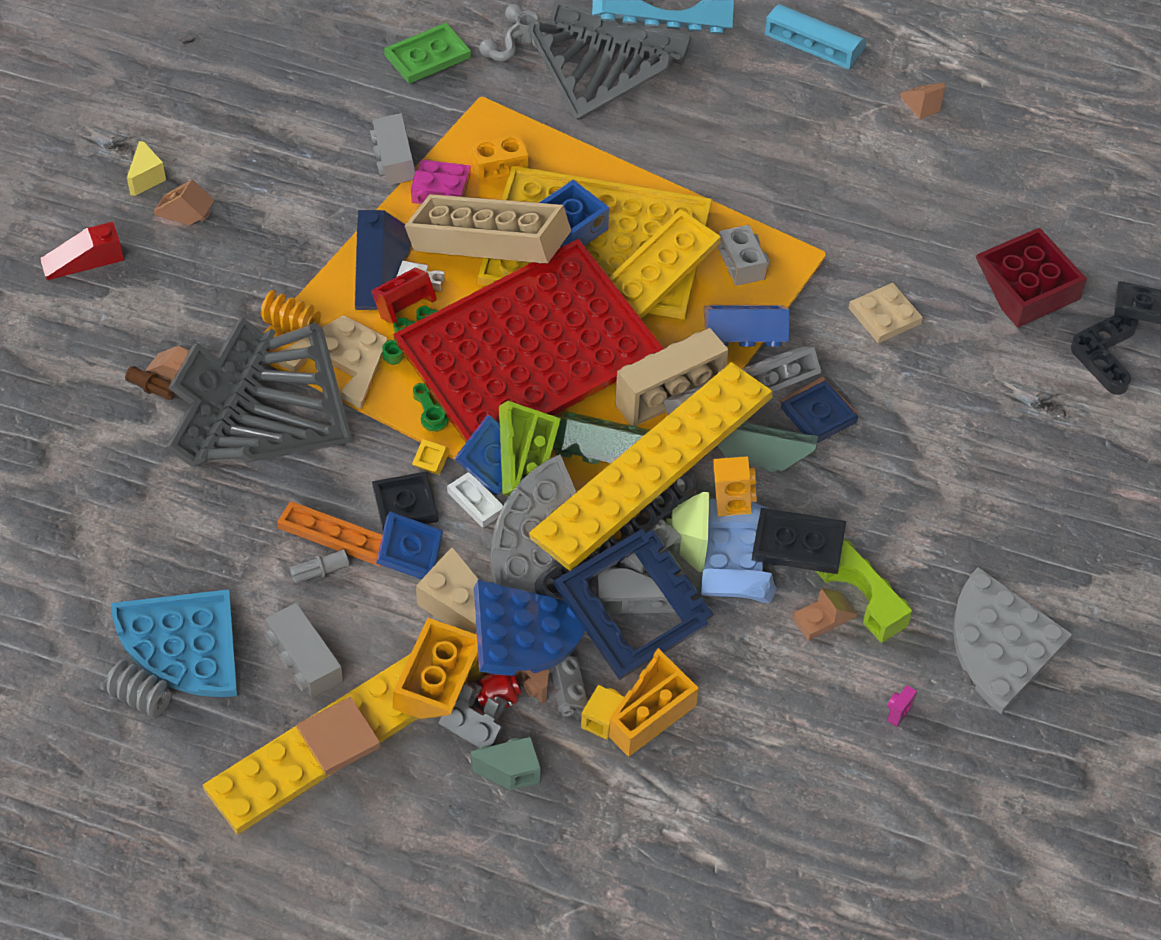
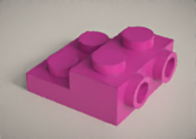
[411,160,471,204]

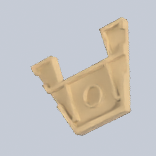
[276,315,388,409]

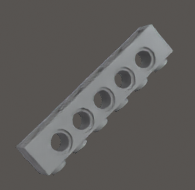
[664,347,822,415]

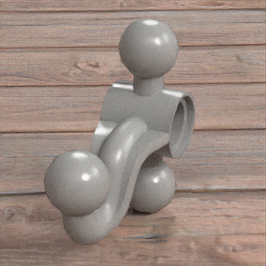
[479,4,548,61]

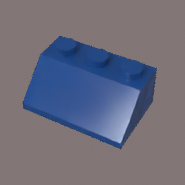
[704,305,789,347]

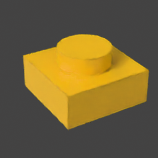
[412,439,450,476]

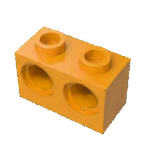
[472,134,528,182]
[713,456,757,517]

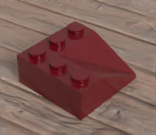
[976,227,1087,328]

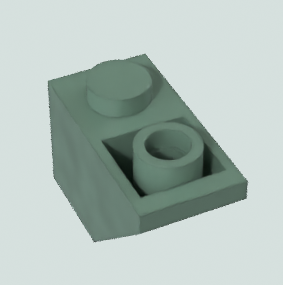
[471,737,540,790]

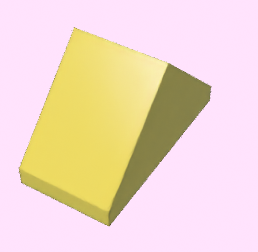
[127,141,166,196]

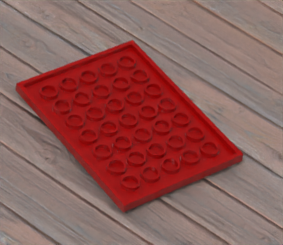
[393,239,664,443]

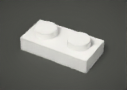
[447,472,503,528]

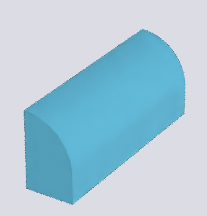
[765,4,866,69]

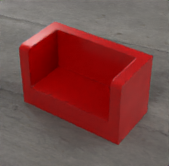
[371,267,437,324]

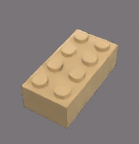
[615,328,728,428]

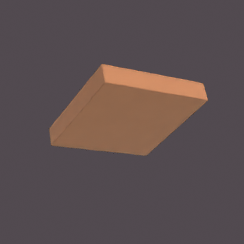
[296,697,381,776]

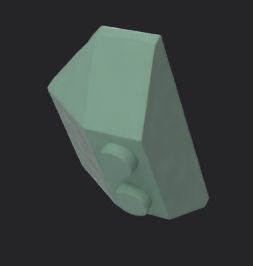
[717,422,818,472]

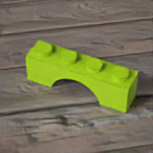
[815,539,912,643]

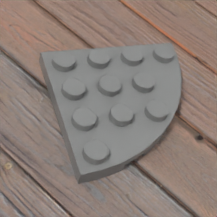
[491,454,600,593]
[953,567,1072,714]

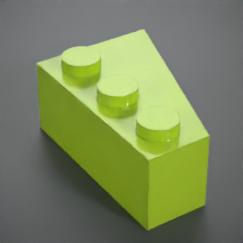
[499,401,560,497]

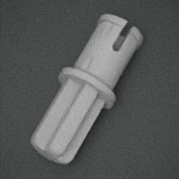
[290,549,349,583]

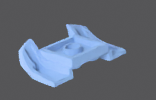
[701,499,777,603]

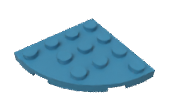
[111,589,238,697]

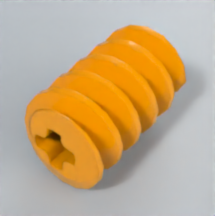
[260,290,321,331]

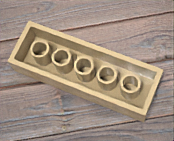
[405,195,571,263]

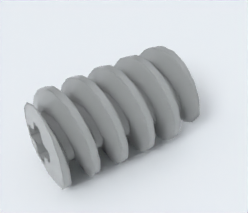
[103,659,172,718]

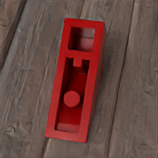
[40,222,124,280]

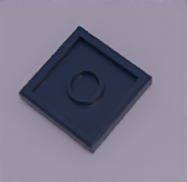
[781,380,858,443]

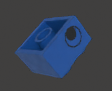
[539,180,610,247]

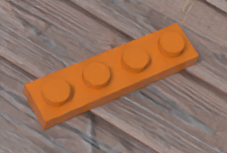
[277,501,382,567]

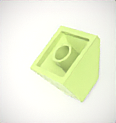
[666,492,709,572]

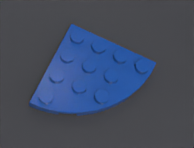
[474,580,585,675]

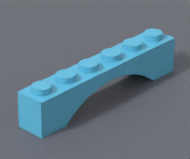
[592,0,734,34]

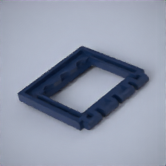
[554,529,714,680]

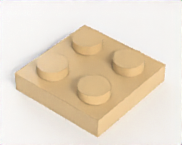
[849,283,923,343]

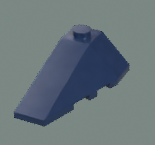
[355,210,411,310]

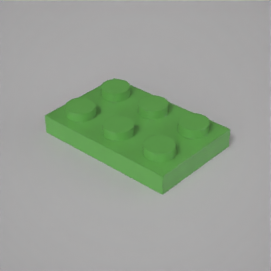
[384,23,471,84]

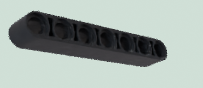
[535,471,698,598]

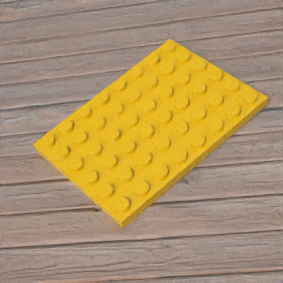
[478,166,712,320]

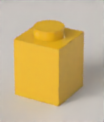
[581,685,624,740]

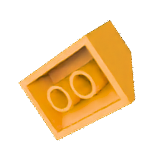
[393,618,478,719]

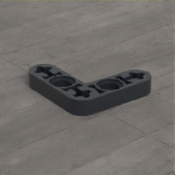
[1071,315,1138,395]

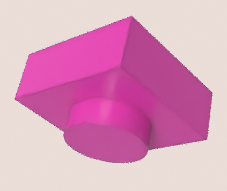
[887,685,917,727]

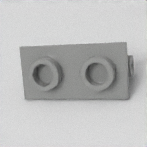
[550,655,588,716]

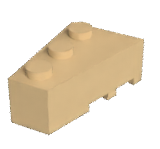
[416,547,479,635]

